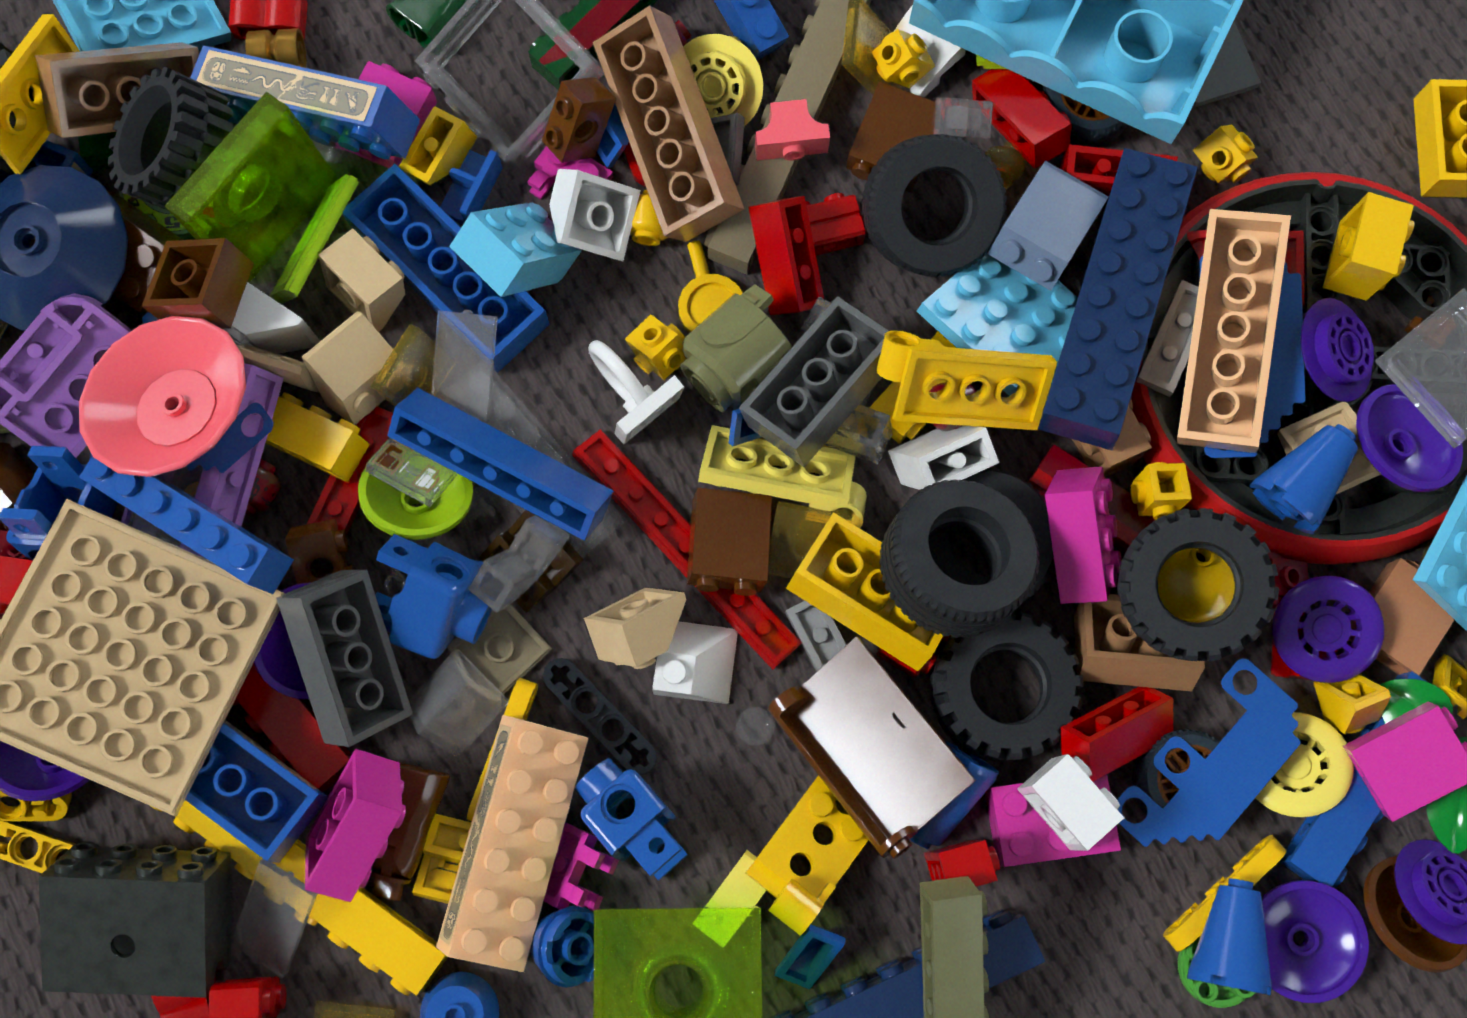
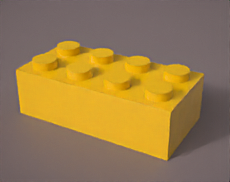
[786,512,943,671]

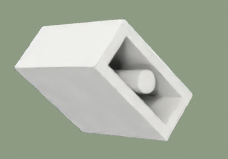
[888,426,999,490]

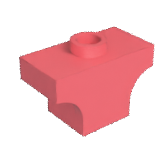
[755,99,830,161]

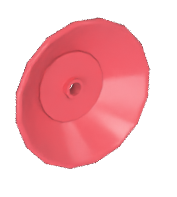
[79,316,246,477]

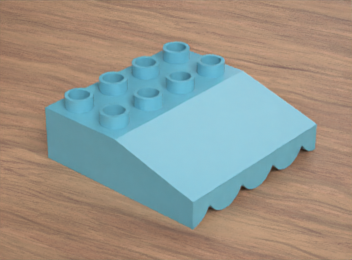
[909,0,1243,144]

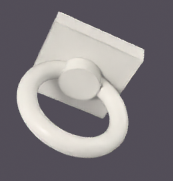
[588,340,684,444]

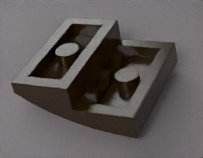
[480,510,584,613]

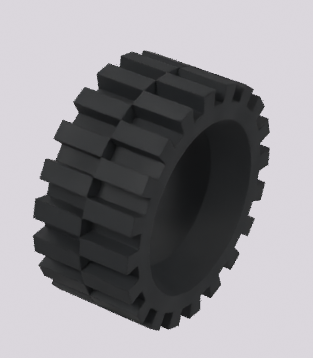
[108,67,233,213]

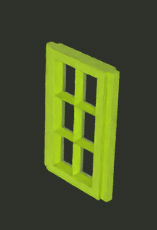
[269,174,359,304]

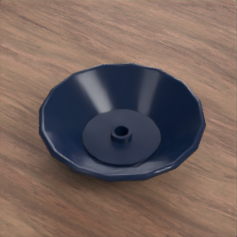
[0,165,129,331]

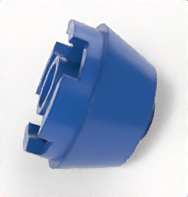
[530,906,608,988]
[420,972,499,1018]

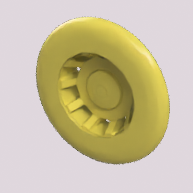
[683,34,763,126]
[1255,712,1354,817]

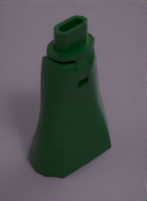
[386,0,477,55]

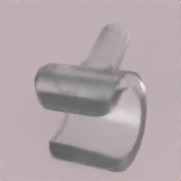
[384,568,406,598]

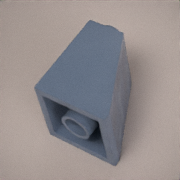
[988,161,1108,291]

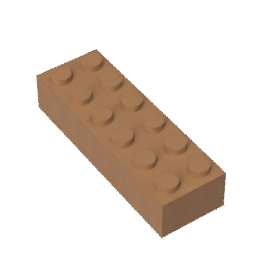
[593,6,745,242]

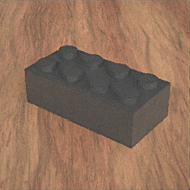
[739,296,888,467]
[276,570,413,747]

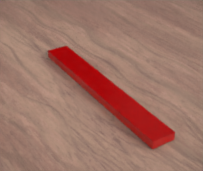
[572,429,802,670]

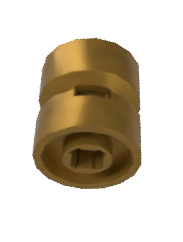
[245,28,307,68]

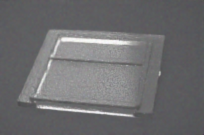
[1375,288,1467,448]

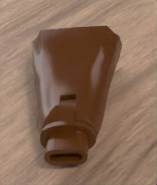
[371,761,450,901]

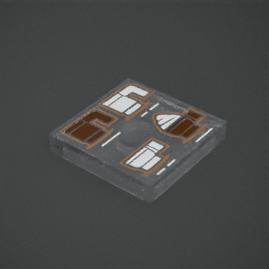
[366,438,458,507]

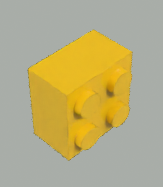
[1323,192,1414,301]

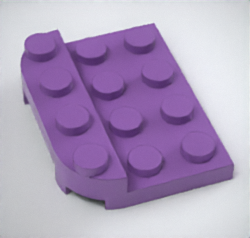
[0,293,132,458]

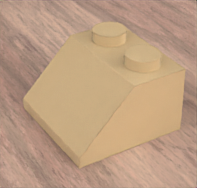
[318,228,405,332]
[302,311,408,425]
[584,588,686,669]

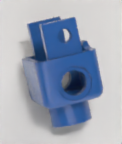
[0,446,118,560]
[375,534,493,659]
[575,758,688,881]

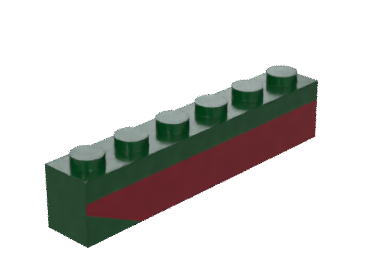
[528,0,658,90]

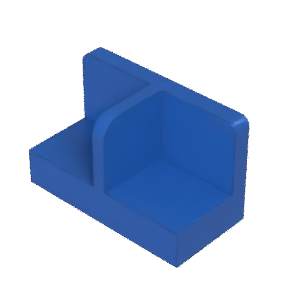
[440,150,503,224]

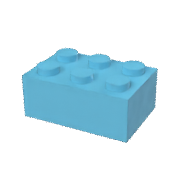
[449,202,582,297]

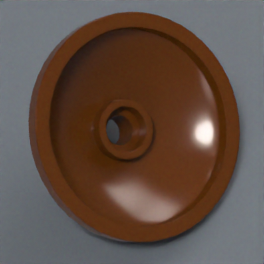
[1364,856,1467,973]

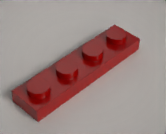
[307,406,393,535]

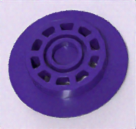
[1300,298,1374,402]
[1272,576,1385,683]
[1394,840,1467,944]

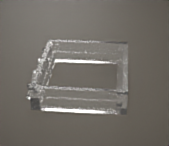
[415,0,604,164]

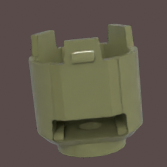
[680,284,792,412]

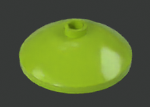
[358,446,473,540]

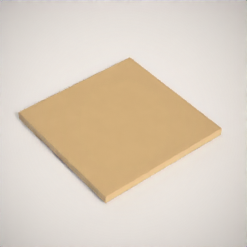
[0,499,285,816]

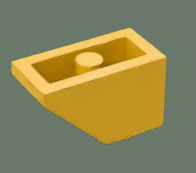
[399,106,477,185]
[1313,675,1391,734]

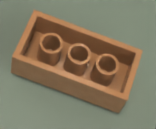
[35,42,199,138]

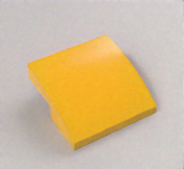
[412,814,472,904]

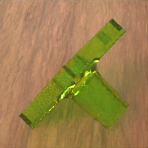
[165,92,338,283]
[593,906,762,1018]

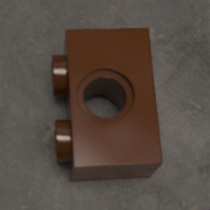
[542,77,616,163]
[285,519,355,584]

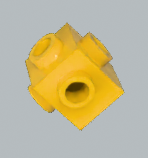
[872,29,935,89]
[1193,125,1258,183]
[625,314,686,380]
[1131,462,1192,520]

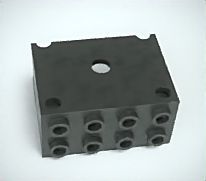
[39,842,232,998]

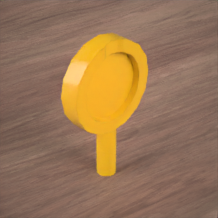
[678,241,743,333]

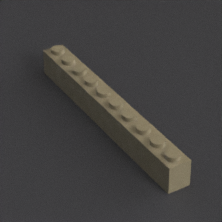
[704,0,871,275]

